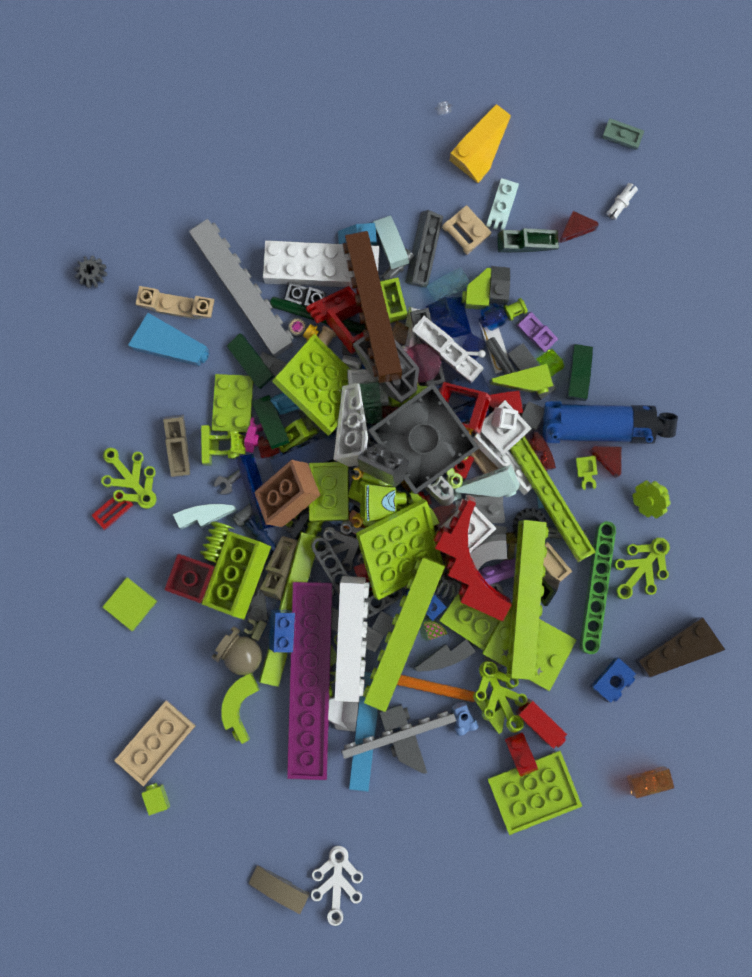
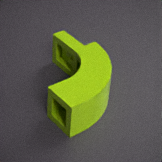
[222,673,260,744]

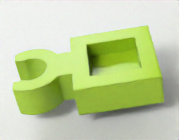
[576,455,598,490]

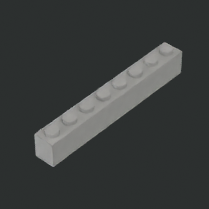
[189,219,294,358]

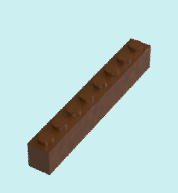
[342,231,402,383]

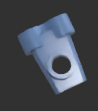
[451,702,478,736]

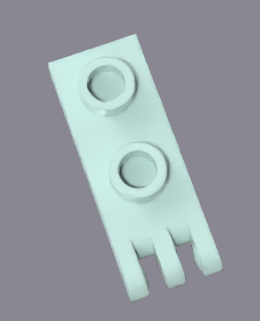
[486,178,519,231]

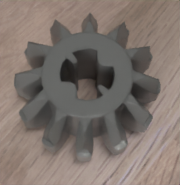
[74,256,107,288]
[435,568,463,599]

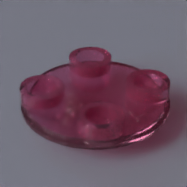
[406,344,442,382]

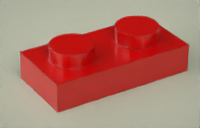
[505,732,538,777]

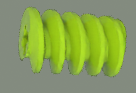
[200,522,234,563]

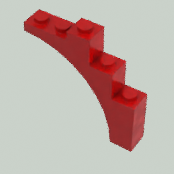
[433,495,512,621]

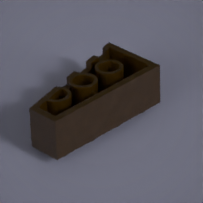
[635,617,725,677]

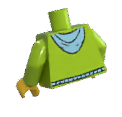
[352,467,407,528]

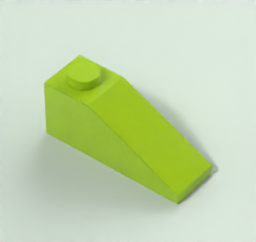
[489,364,553,395]

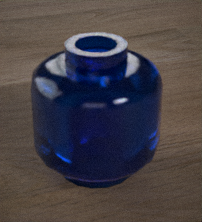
[478,303,508,331]

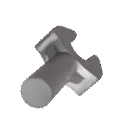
[214,466,248,495]

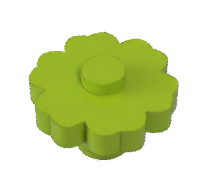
[632,480,671,519]

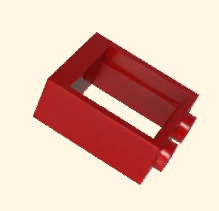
[326,296,364,354]
[439,382,491,434]
[515,698,567,749]

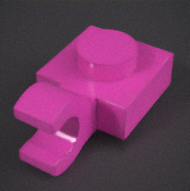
[244,417,263,453]

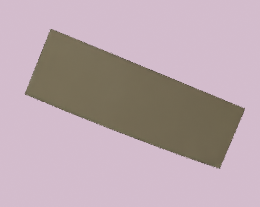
[163,415,190,477]
[260,536,298,601]
[248,865,310,914]

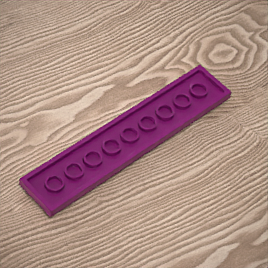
[287,582,333,780]

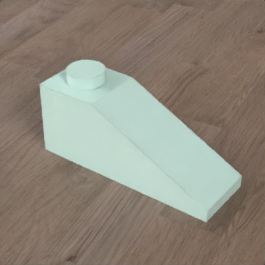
[455,465,520,497]

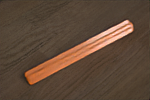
[397,675,475,702]

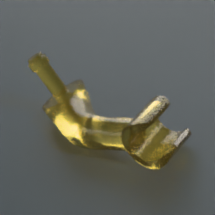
[503,532,517,561]

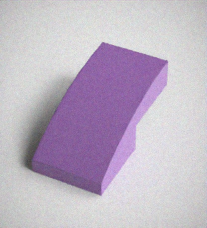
[516,312,558,352]

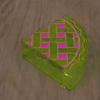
[423,621,448,640]

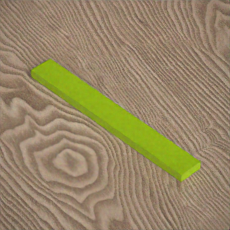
[509,435,596,562]
[259,532,319,687]

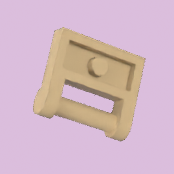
[442,205,492,255]

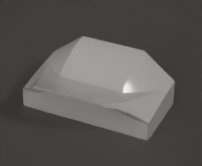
[329,696,359,732]

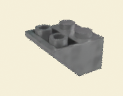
[357,444,410,487]

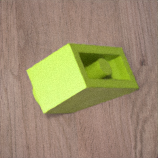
[462,268,491,310]
[279,416,320,453]

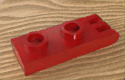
[306,286,356,323]

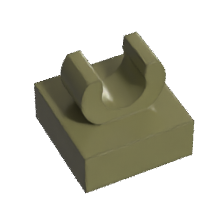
[243,619,267,642]

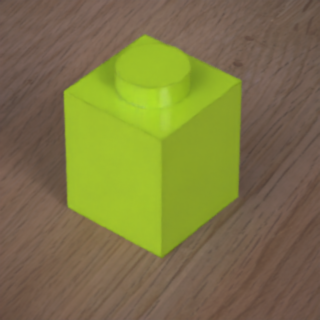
[141,783,170,816]

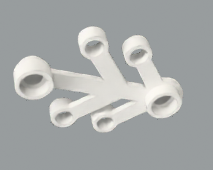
[311,846,363,926]

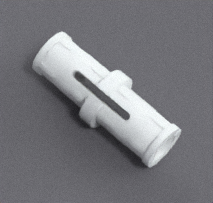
[606,183,638,220]

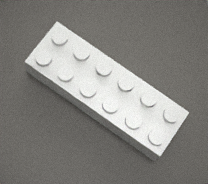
[263,241,379,288]
[335,576,369,702]

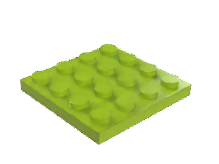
[272,334,351,435]
[356,499,443,600]

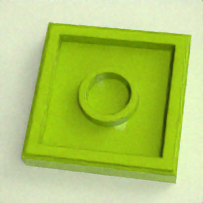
[103,577,158,631]

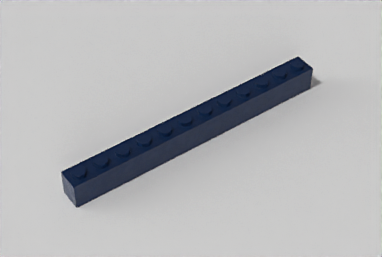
[270,372,490,474]

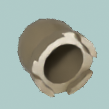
[211,626,262,675]

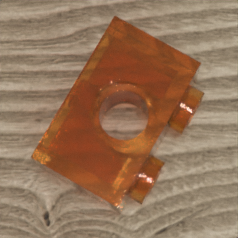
[627,766,674,799]

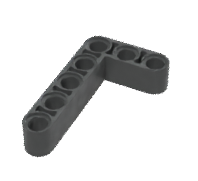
[311,535,402,620]

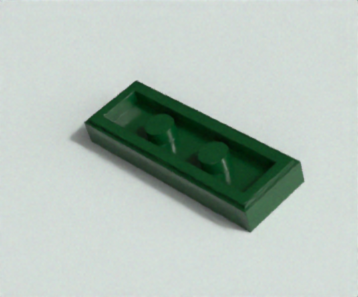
[227,334,275,389]
[252,395,290,449]

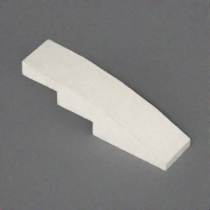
[412,316,484,383]

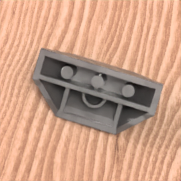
[353,336,419,403]

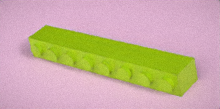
[506,520,549,680]
[363,556,445,712]

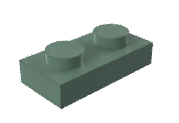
[602,118,644,150]

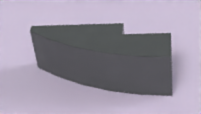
[415,639,476,672]

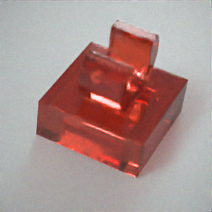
[258,436,280,458]

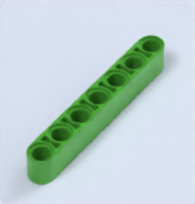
[580,521,616,654]

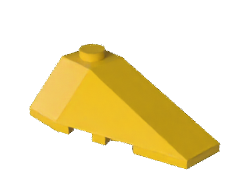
[449,104,511,183]

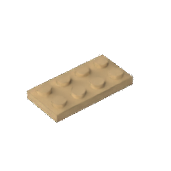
[114,700,196,787]

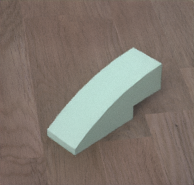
[373,216,409,269]
[173,504,237,530]

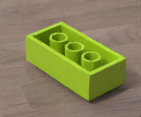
[202,531,271,620]

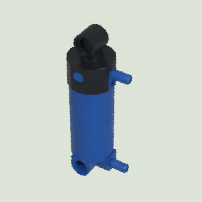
[542,401,678,444]

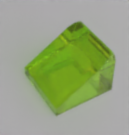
[537,349,565,377]

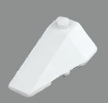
[334,383,368,467]

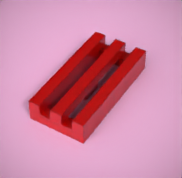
[91,493,134,530]

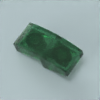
[359,381,383,424]

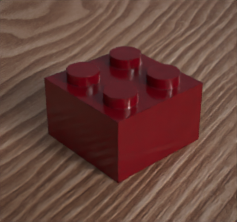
[164,554,215,604]

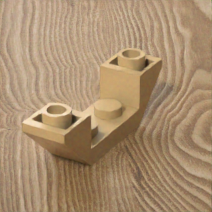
[136,286,214,319]

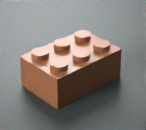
[254,460,320,527]

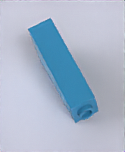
[128,313,209,366]

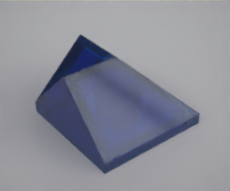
[425,297,472,338]

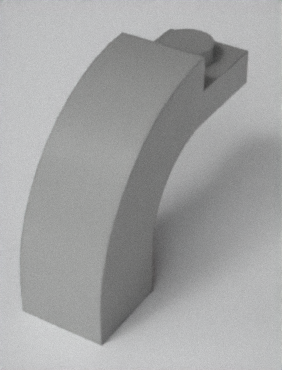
[470,534,507,570]

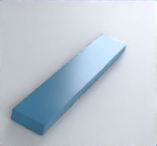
[349,672,378,792]

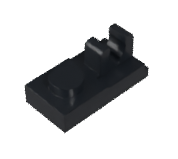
[283,505,310,540]

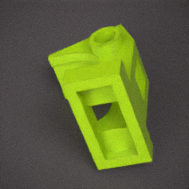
[201,425,246,466]

